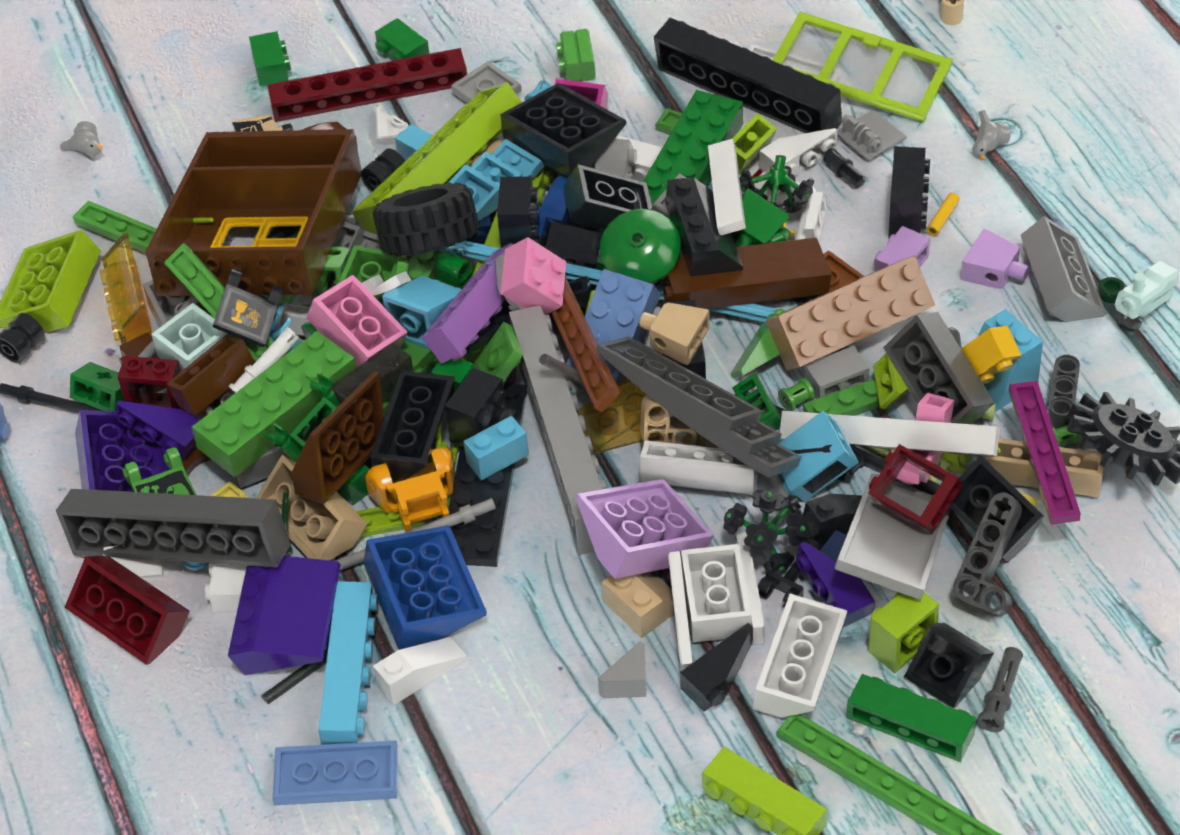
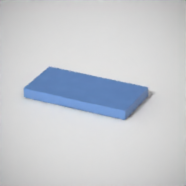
[273,740,398,806]

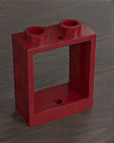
[117,356,181,409]
[868,444,963,534]

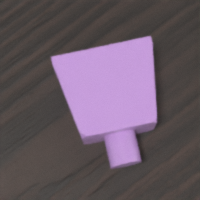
[961,229,1030,289]

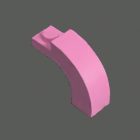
[896,393,954,485]

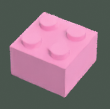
[500,237,566,315]

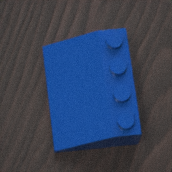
[363,525,487,650]

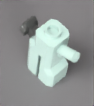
[1115,261,1178,330]

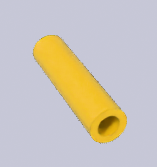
[926,193,960,236]

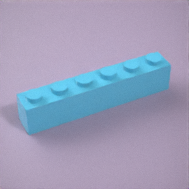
[319,581,378,745]

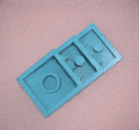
[449,139,544,221]

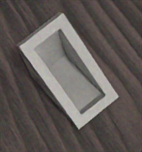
[598,641,646,698]

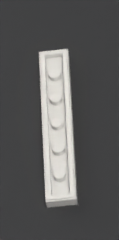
[708,138,746,236]

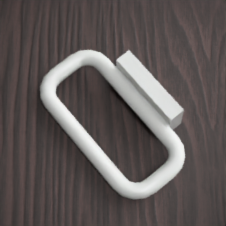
[766,181,827,242]

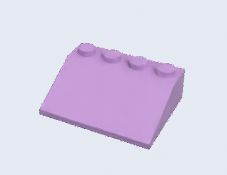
[575,479,714,579]

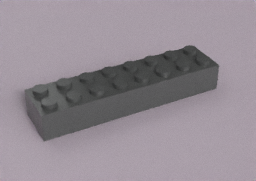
[56,489,291,567]

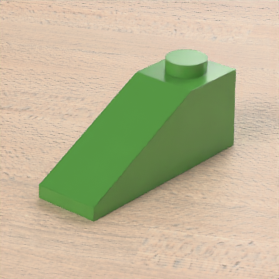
[730,308,784,378]

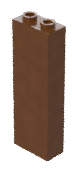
[658,237,832,309]

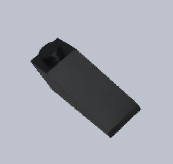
[803,493,863,544]
[680,623,752,712]

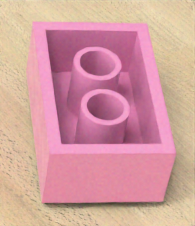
[306,275,408,376]

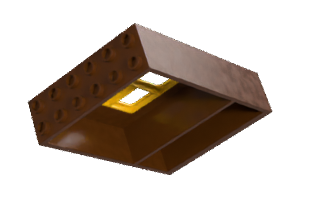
[145,129,362,296]

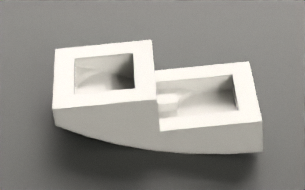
[362,271,411,296]

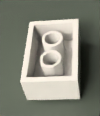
[681,544,752,643]

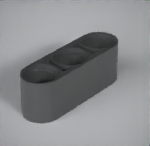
[1048,354,1080,429]

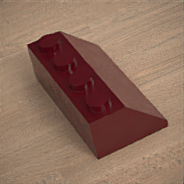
[64,555,190,665]

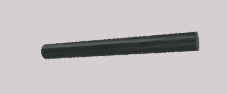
[261,648,328,705]

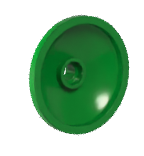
[600,209,681,284]

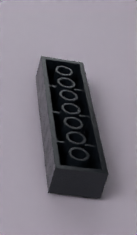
[654,17,842,133]

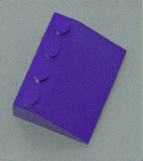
[75,410,170,492]
[228,556,341,675]

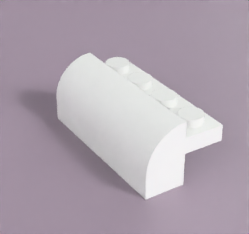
[640,440,759,495]

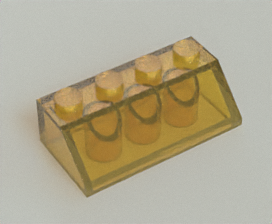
[99,233,153,344]

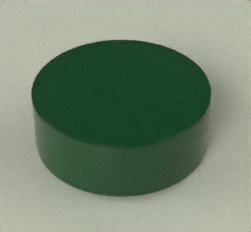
[1098,277,1126,303]

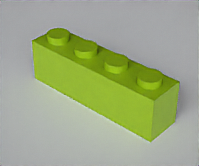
[702,747,827,835]

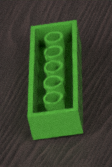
[192,331,359,477]

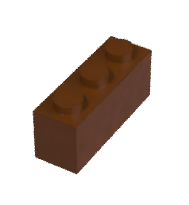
[166,334,255,416]

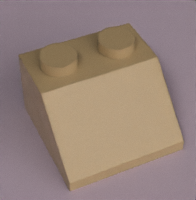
[602,571,675,638]

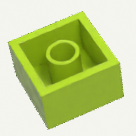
[869,592,939,673]

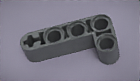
[953,493,1022,616]

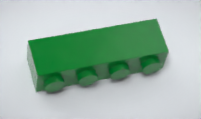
[847,674,977,763]

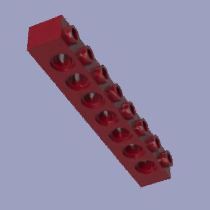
[267,48,467,122]

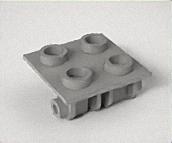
[837,110,907,161]

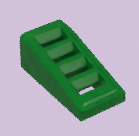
[732,373,781,429]

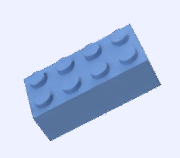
[566,269,661,394]

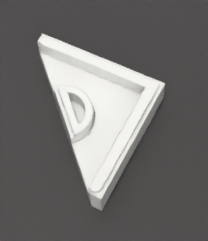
[375,106,408,145]

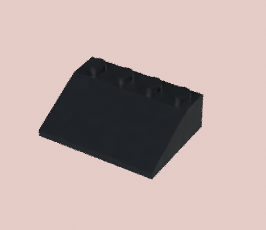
[500,83,627,178]

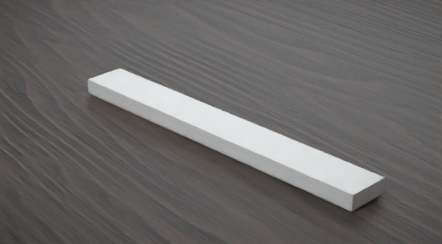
[780,411,1000,457]

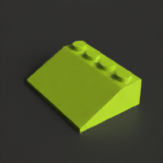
[0,229,101,332]

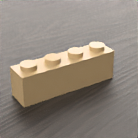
[986,438,1104,497]

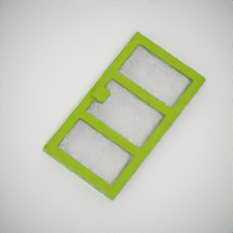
[773,11,953,123]

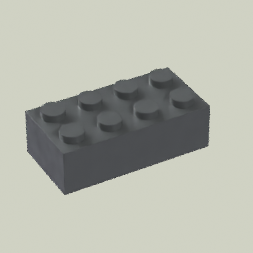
[883,312,995,424]

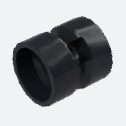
[360,148,405,192]
[0,313,45,363]

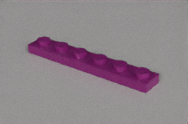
[1009,381,1081,525]

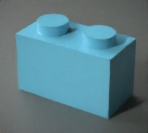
[463,416,529,480]

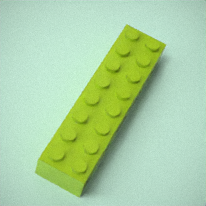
[351,82,522,234]

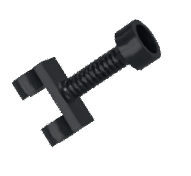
[758,538,822,608]

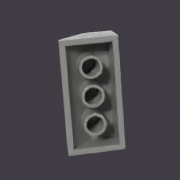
[1020,216,1107,322]

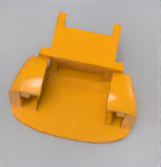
[365,447,455,532]

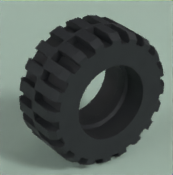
[372,183,479,256]

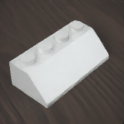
[753,594,847,718]

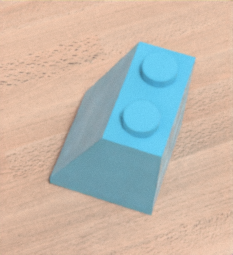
[382,276,462,350]
[977,309,1043,412]

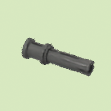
[977,647,1023,732]

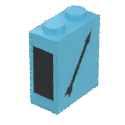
[778,411,859,502]

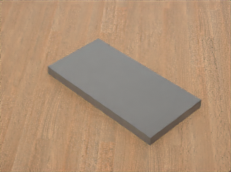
[834,474,951,600]

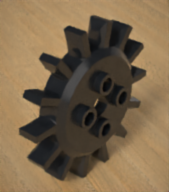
[1067,392,1180,486]

